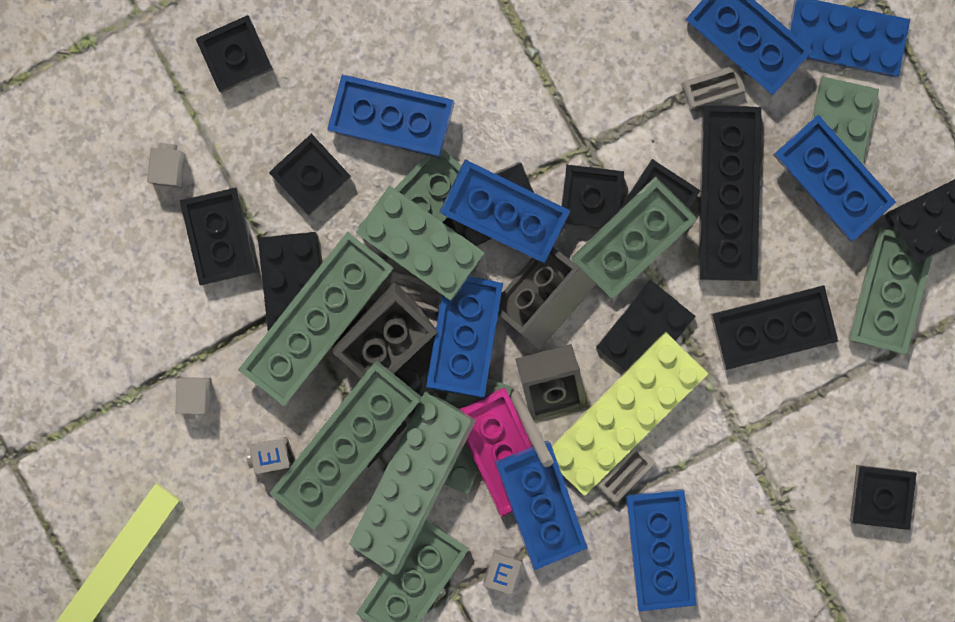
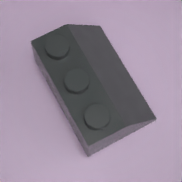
[498,247,596,350]
[333,282,437,378]

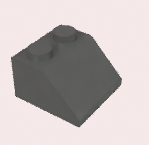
[515,344,587,420]

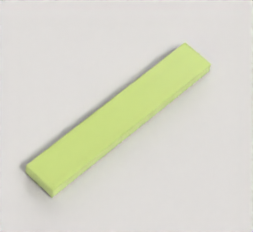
[56,483,181,622]

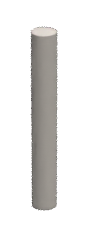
[509,391,554,467]

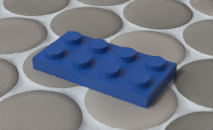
[685,0,813,96]
[789,0,910,78]
[327,74,455,158]
[773,115,896,242]
[439,159,570,263]
[426,277,503,398]
[494,440,588,570]
[626,489,696,612]

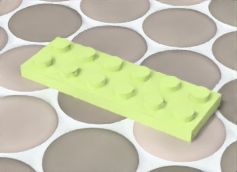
[552,332,708,496]

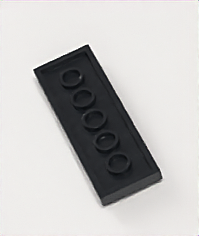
[698,105,762,281]

